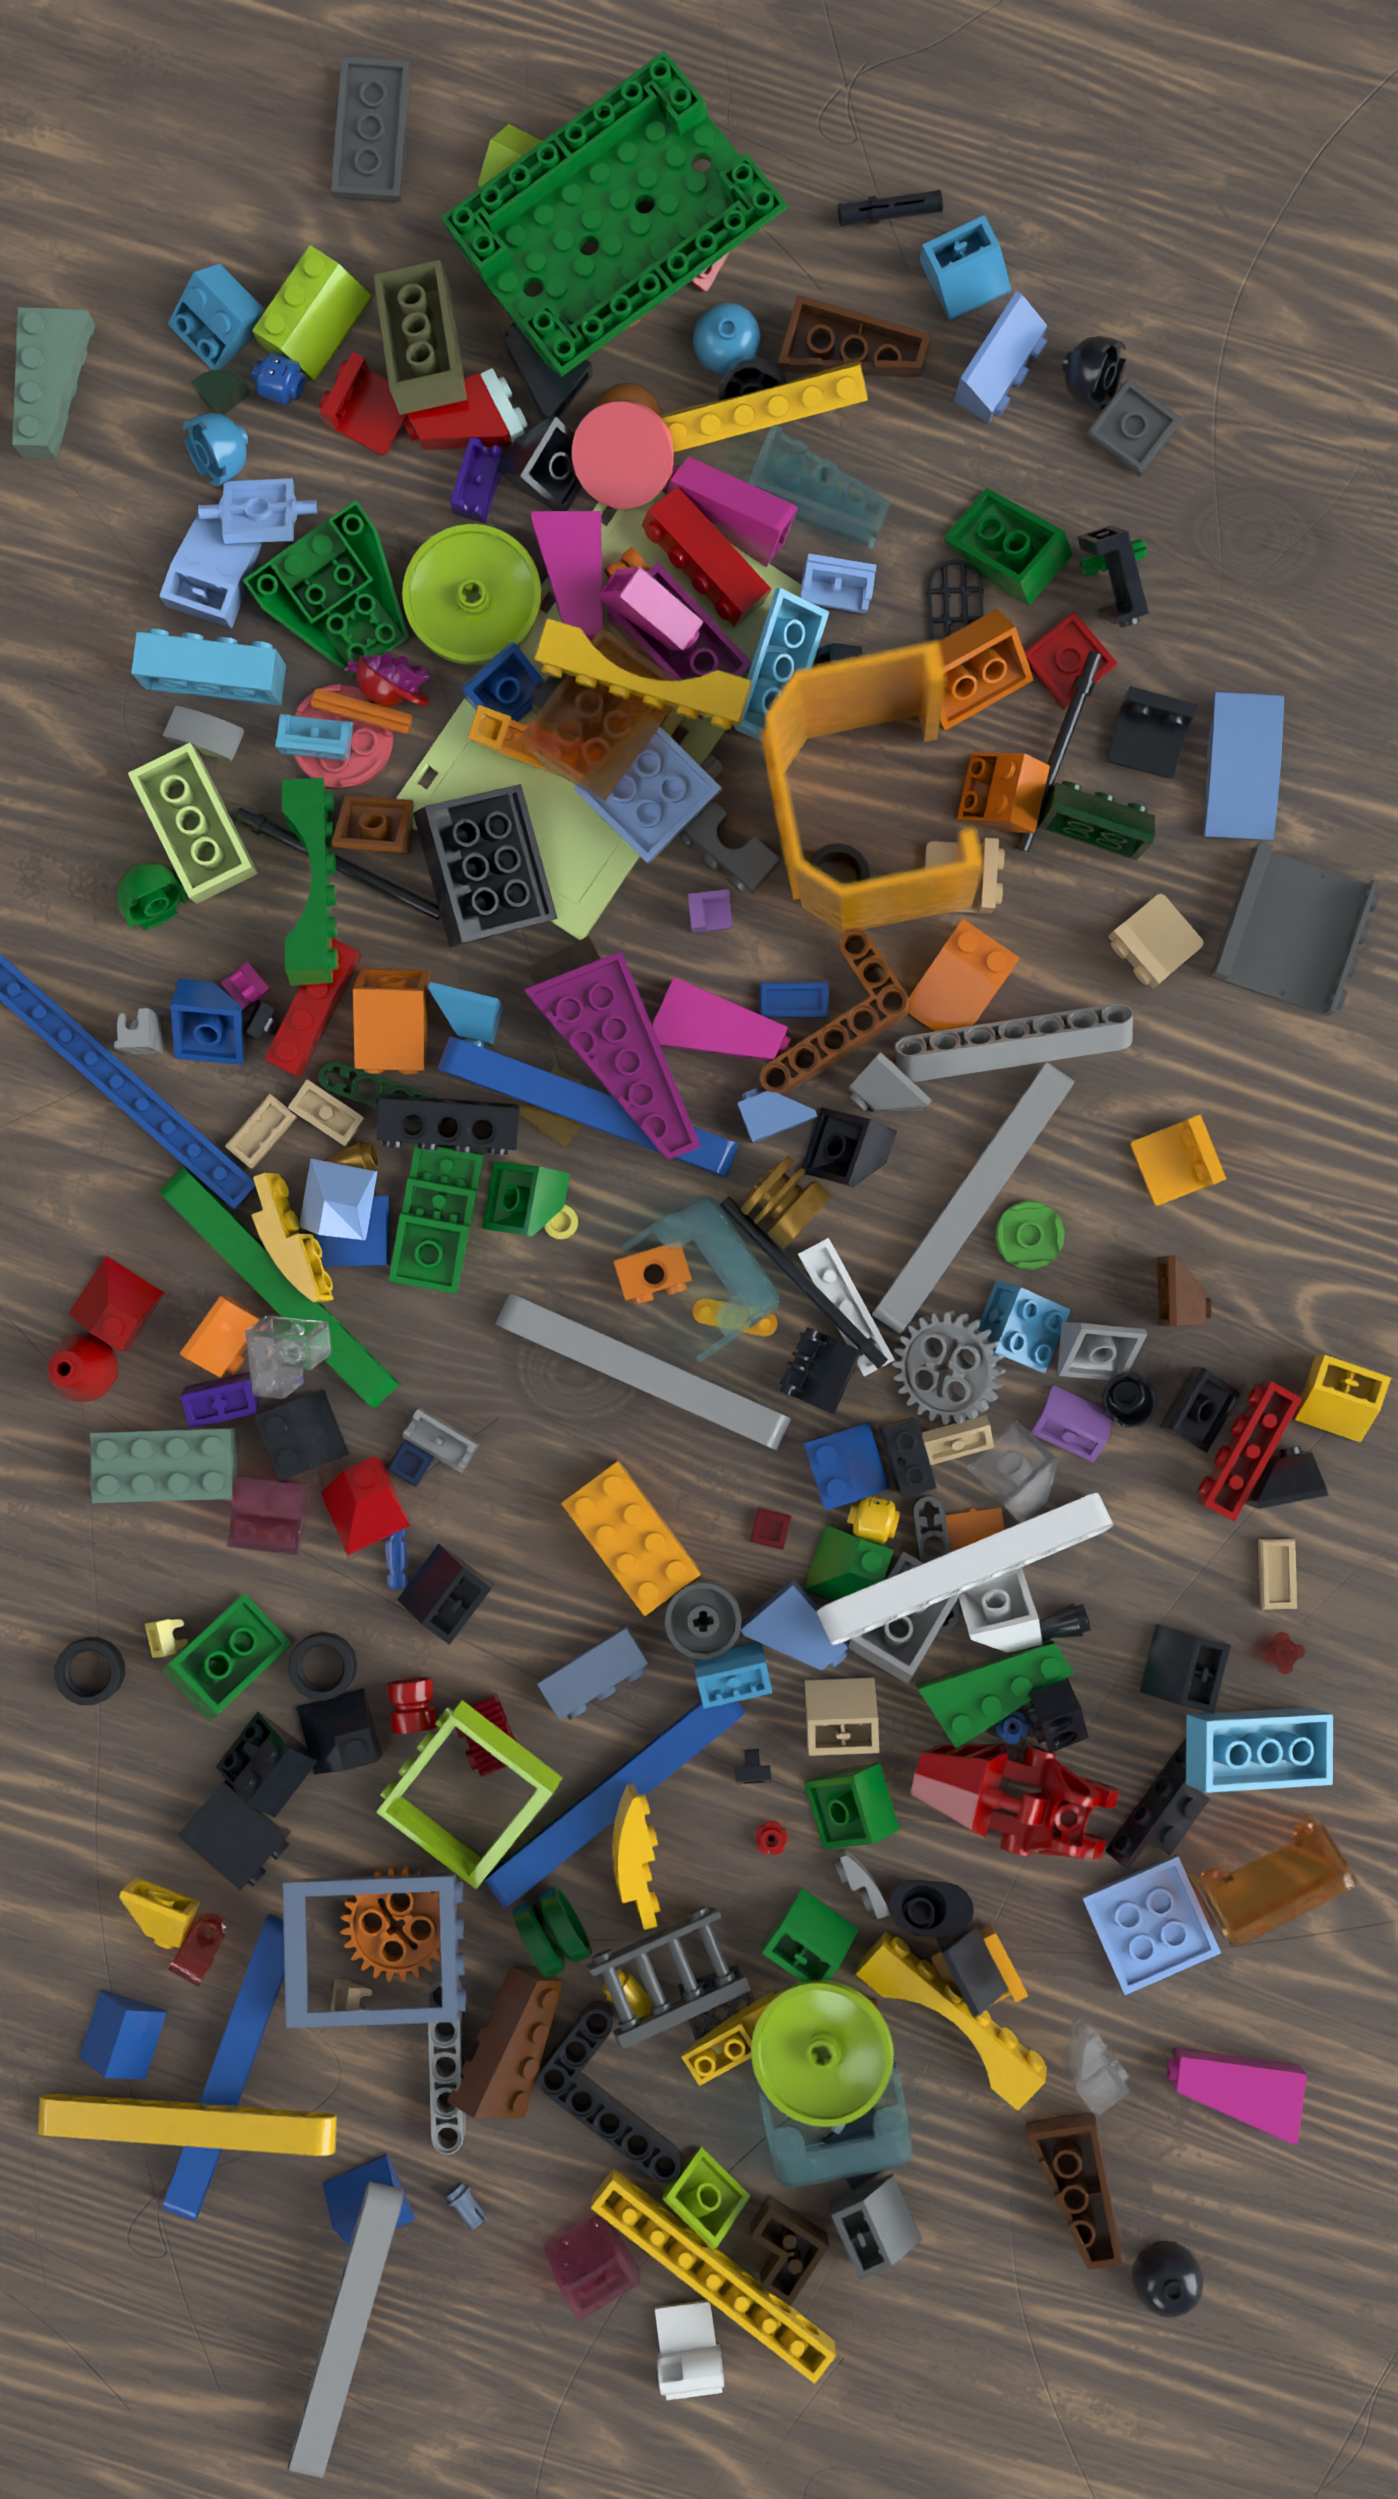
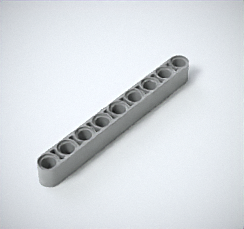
[871,1062,1075,1334]
[495,1292,791,1450]
[288,2181,404,2478]

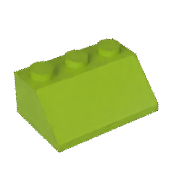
[252,245,372,383]

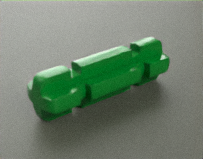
[1079,539,1147,577]

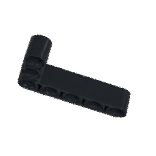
[538,2001,681,2184]

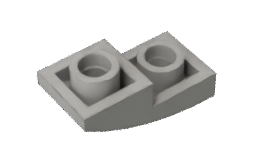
[162,705,245,762]
[835,1849,890,1919]

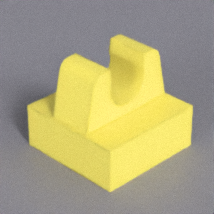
[145,1619,188,1658]

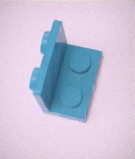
[978,1280,1070,1373]
[694,1642,773,1709]

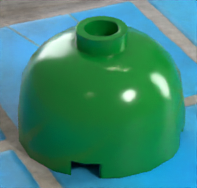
[116,862,188,930]

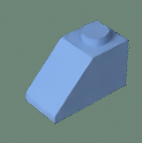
[737,1087,817,1143]

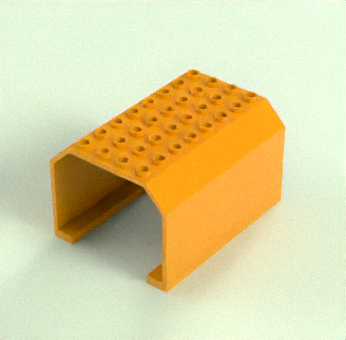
[760,642,983,934]

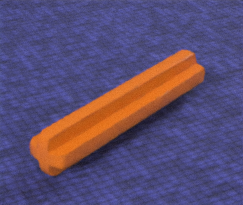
[311,688,412,734]

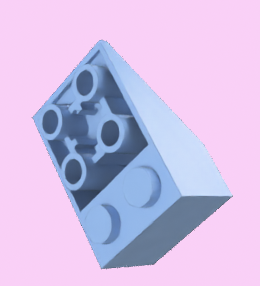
[159,513,263,629]

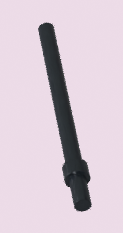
[1016,651,1102,853]

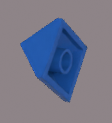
[461,641,545,722]
[79,1989,168,2079]
[323,2154,415,2246]

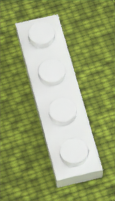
[798,1238,894,1376]

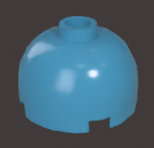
[692,302,761,375]
[183,413,248,487]

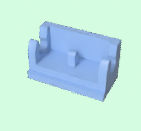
[800,553,876,614]

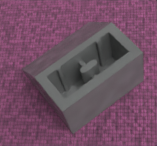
[829,2173,922,2280]

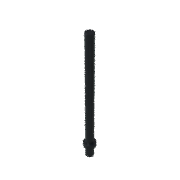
[235,808,441,921]
[720,1196,888,1369]

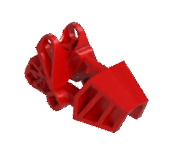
[911,1743,1120,1860]

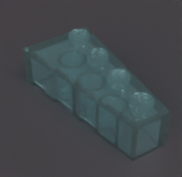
[748,425,890,549]

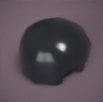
[1102,1372,1157,1428]

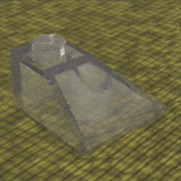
[966,1420,1059,1523]

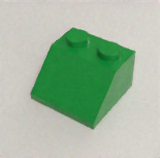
[803,1763,900,1849]

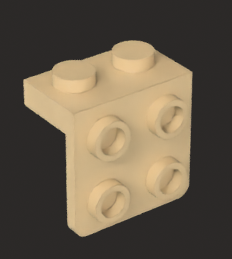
[925,838,1005,914]
[1108,894,1203,989]

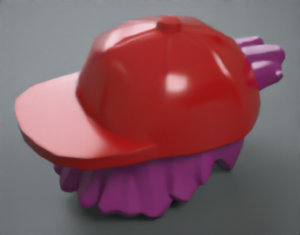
[344,652,430,708]

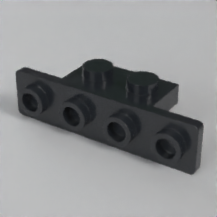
[1106,1739,1210,1869]

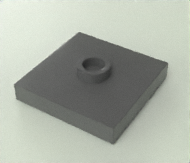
[1085,378,1182,477]

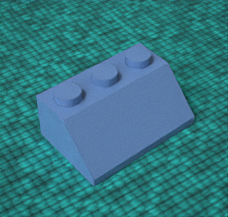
[954,291,1048,424]

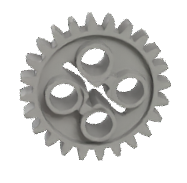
[892,1310,1006,1425]

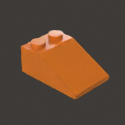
[908,919,1020,1032]

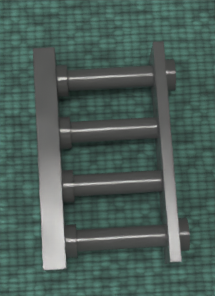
[585,1906,751,2050]

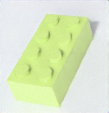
[128,743,258,904]

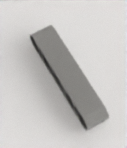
[427,1974,466,2155]

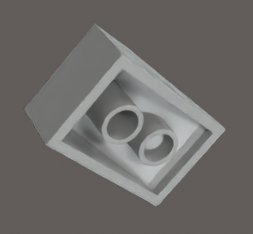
[848,1551,961,1684]

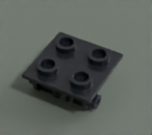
[779,1327,862,1415]

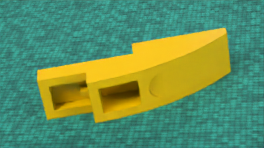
[251,1173,334,1302]
[612,1783,660,1930]
[681,1981,802,2086]

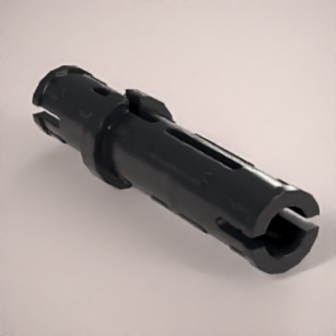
[838,189,943,227]

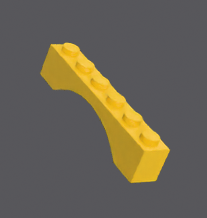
[659,361,868,453]
[535,618,752,730]
[856,1932,1047,2111]

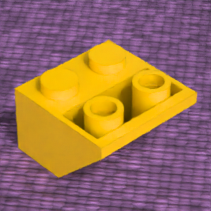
[1293,1354,1391,1443]

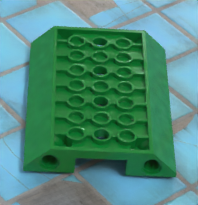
[440,50,788,377]

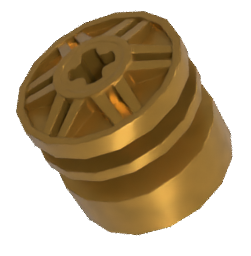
[740,1155,832,1249]

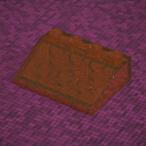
[519,627,677,802]

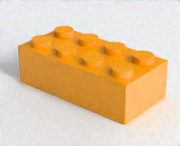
[561,1460,701,1616]

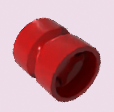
[387,1677,437,1734]

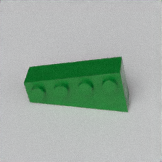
[915,1639,1074,1749]

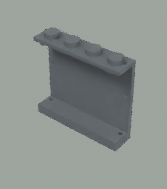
[1210,841,1380,1016]

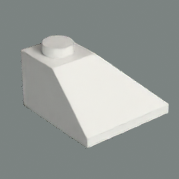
[958,1567,1042,1653]

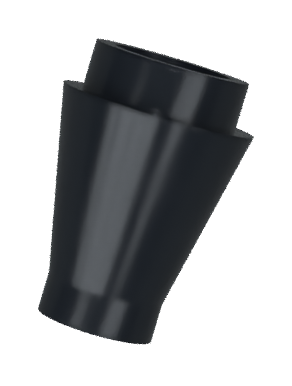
[1039,1603,1091,1641]

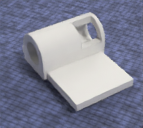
[655,2300,724,2400]

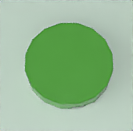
[994,1201,1065,1270]

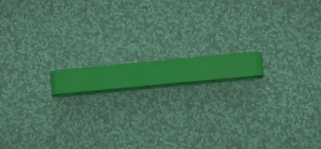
[158,1166,400,1409]

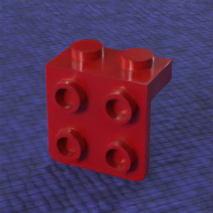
[319,352,407,456]

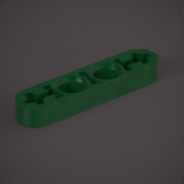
[318,1061,448,1127]

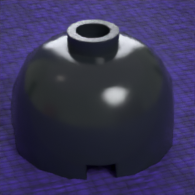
[1062,336,1126,410]
[718,355,787,400]
[1132,2241,1204,2318]

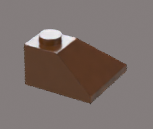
[1157,1255,1211,1326]

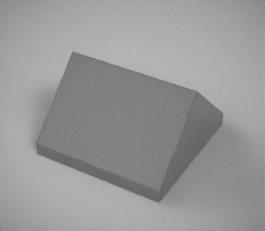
[1058,1322,1147,1381]

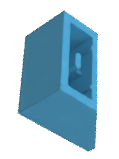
[919,215,1011,322]
[168,263,266,373]

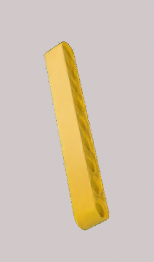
[38,2094,337,2156]

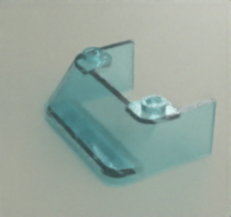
[621,1196,779,1362]
[758,2056,913,2188]

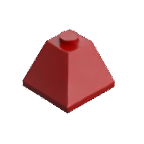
[69,1256,165,1351]
[321,1456,411,1556]

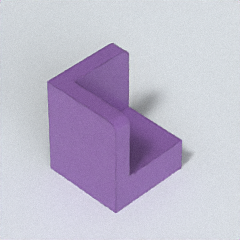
[688,889,733,933]

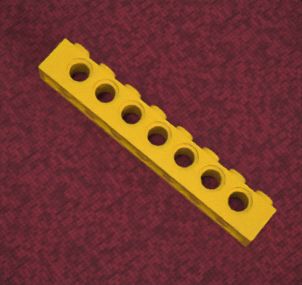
[591,2167,836,2384]

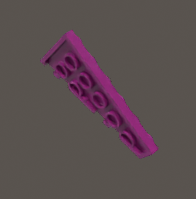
[523,951,701,1161]

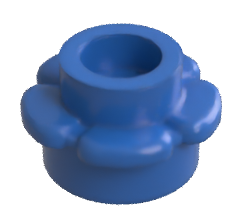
[995,1710,1029,1744]

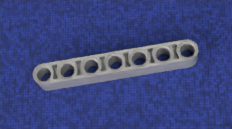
[895,1004,1133,1082]

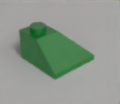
[482,1161,570,1237]
[803,1524,894,1601]

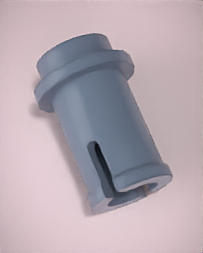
[445,2182,487,2230]

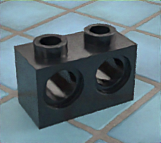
[1027,1678,1089,1753]

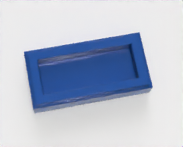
[759,982,829,1018]

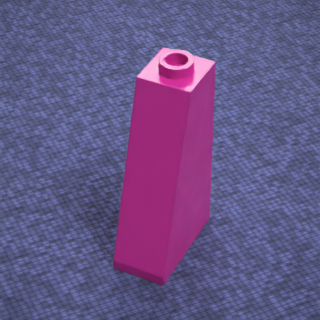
[665,456,798,567]
[531,511,603,647]
[652,977,791,1062]
[1167,2048,1307,2145]

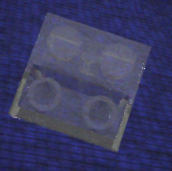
[1066,2017,1131,2117]

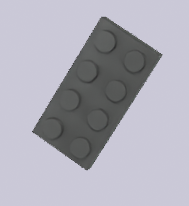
[331,56,411,202]

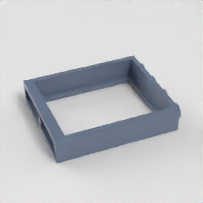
[283,1873,466,2028]

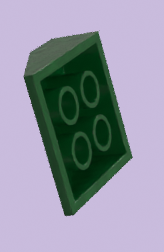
[1039,781,1155,861]

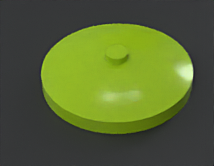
[402,524,542,665]
[751,1980,894,2127]

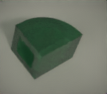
[191,370,250,415]

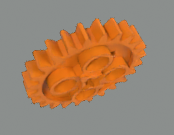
[340,1865,441,1982]

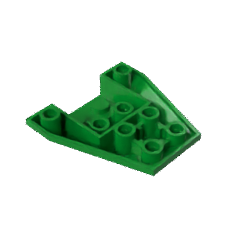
[243,500,409,677]

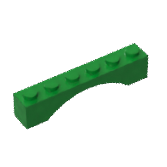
[282,777,339,986]

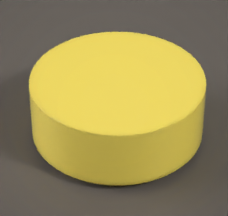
[544,1205,578,1239]

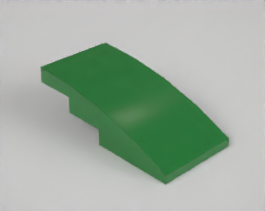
[388,1143,485,1294]

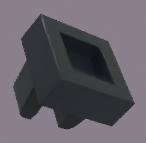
[243,1001,281,1039]
[735,1749,771,1785]

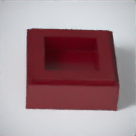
[750,1507,792,1550]

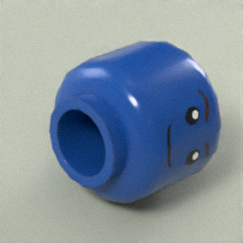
[251,353,306,405]

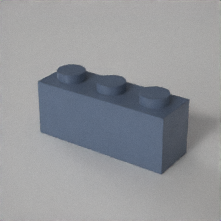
[537,1625,649,1720]

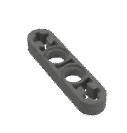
[912,1495,959,1631]

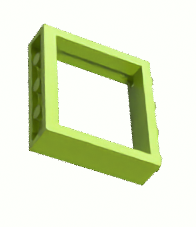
[376,1700,562,1889]

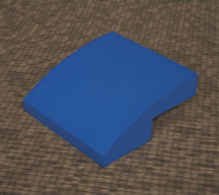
[315,1196,390,1267]

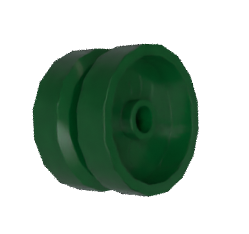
[512,1885,593,1979]

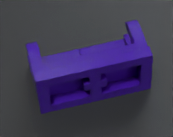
[450,437,505,523]
[181,1371,259,1429]

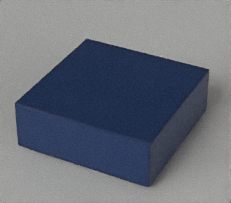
[386,1440,434,1487]

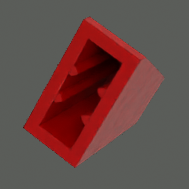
[403,372,512,450]

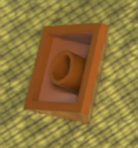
[332,795,414,854]

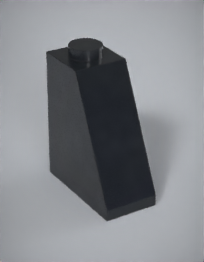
[505,322,593,421]

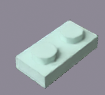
[480,368,528,444]

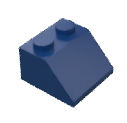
[803,1421,890,1510]

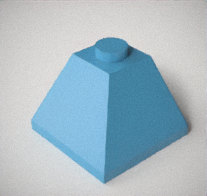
[428,982,503,1048]

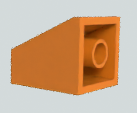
[353,968,430,1075]

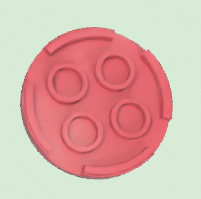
[572,401,674,509]
[293,684,394,789]

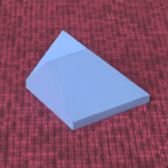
[299,1158,378,1240]

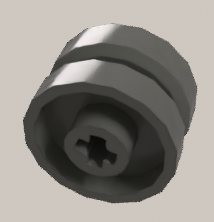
[665,1578,742,1660]

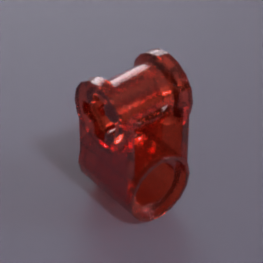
[168,1914,227,1987]

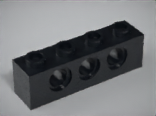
[376,1094,520,1155]

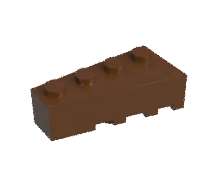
[778,295,931,377]
[447,1966,563,2118]
[1026,2111,1123,2270]

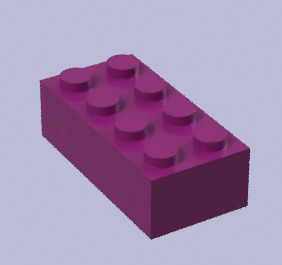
[607,563,752,720]

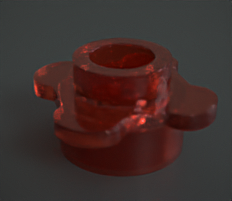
[1263,1632,1305,1674]

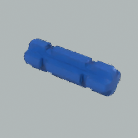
[385,1529,408,1589]

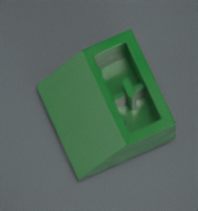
[761,1887,859,1982]

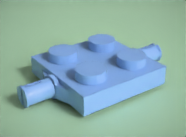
[198,478,318,544]

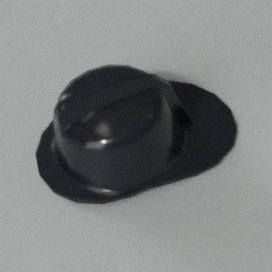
[889,1880,974,1937]

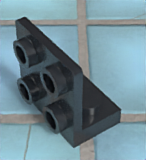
[1107,686,1197,779]

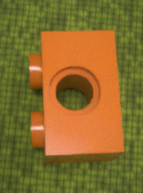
[613,1240,692,1305]

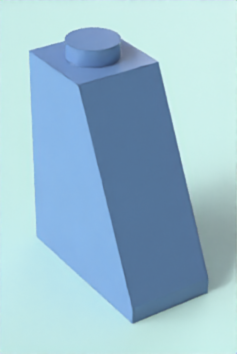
[740,1578,848,1671]

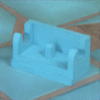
[275,714,353,761]

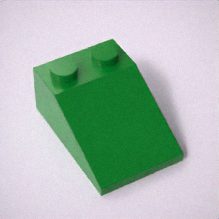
[943,487,1073,606]
[161,1593,292,1721]

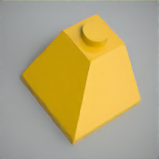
[119,1877,201,1949]

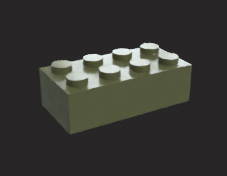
[373,259,467,415]

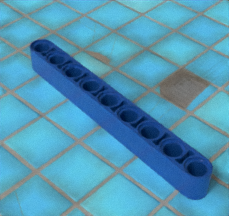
[437,1036,739,1177]
[483,1700,746,1908]
[162,1914,285,2221]

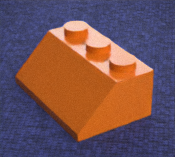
[938,608,1034,731]

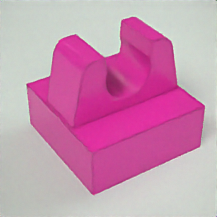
[221,961,271,1011]

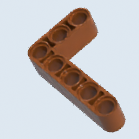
[760,928,910,1096]

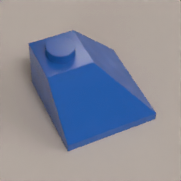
[170,979,245,1065]

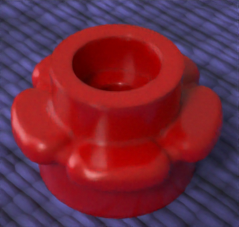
[754,1821,789,1855]

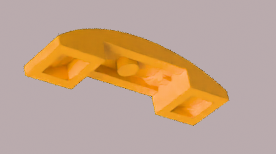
[467,705,608,782]

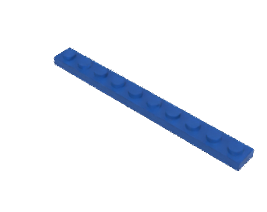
[0,954,256,1210]

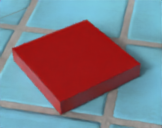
[1024,611,1118,710]

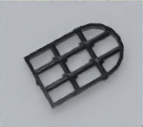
[926,559,984,643]

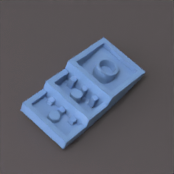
[1203,691,1284,840]

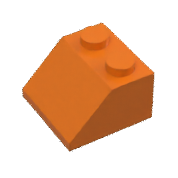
[180,1296,266,1378]

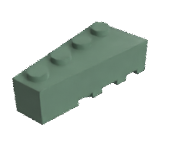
[12,307,96,459]

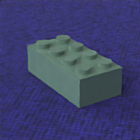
[90,1427,239,1503]

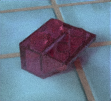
[227,1475,311,1555]
[544,2213,640,2321]

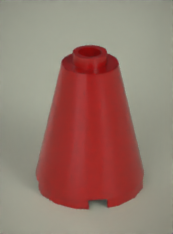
[47,1333,118,1402]

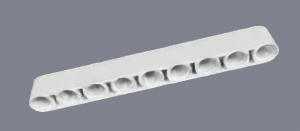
[817,1493,1114,1645]

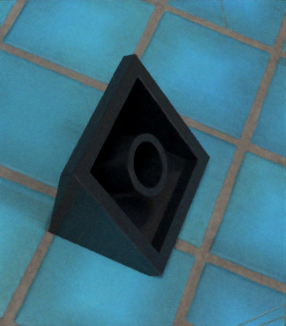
[1160,1366,1241,1453]
[936,1926,1009,2018]

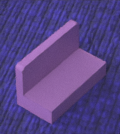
[1031,1386,1114,1463]

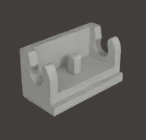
[114,1008,163,1055]
[402,1408,480,1473]

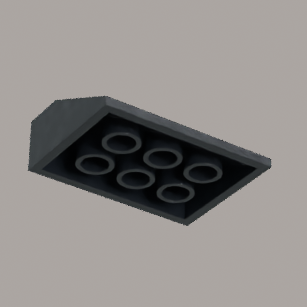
[413,784,558,948]

